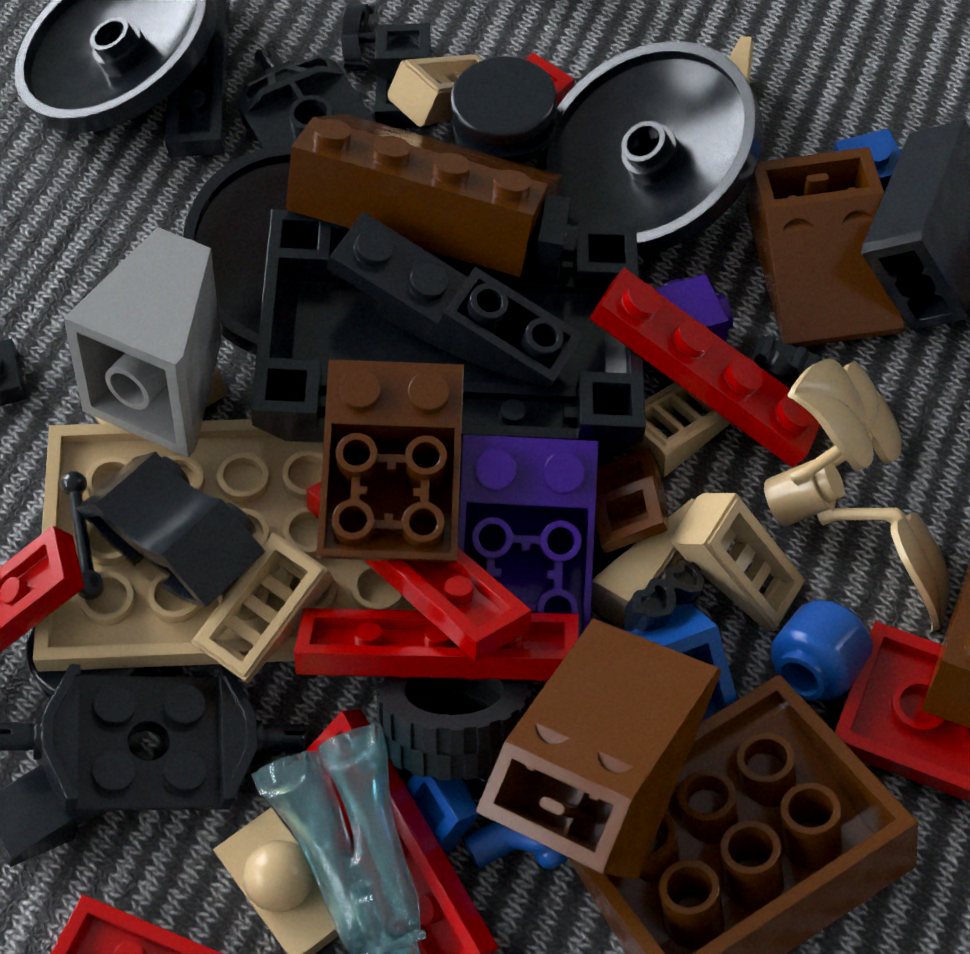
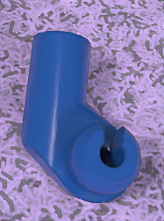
[462,821,568,870]

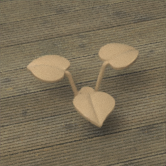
[764,358,950,632]

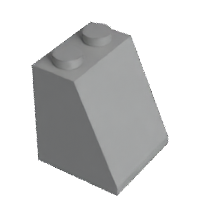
[64,227,221,458]

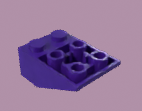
[457,434,598,638]

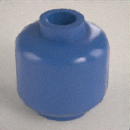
[770,600,873,702]

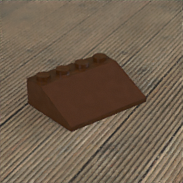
[286,114,564,277]
[567,674,918,954]

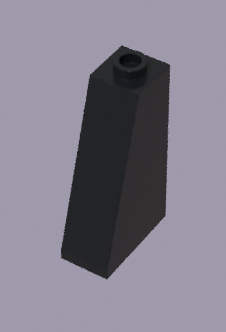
[861,119,970,330]

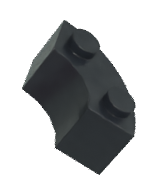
[76,452,266,607]

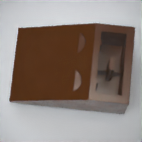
[746,147,905,347]
[317,359,464,563]
[476,618,722,880]

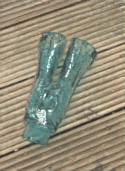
[251,723,426,954]

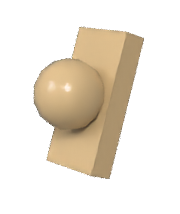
[213,807,355,954]

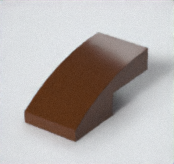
[595,447,669,554]

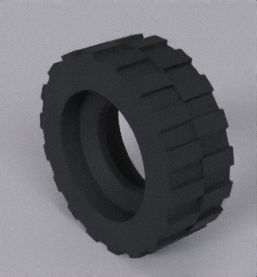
[376,676,532,781]

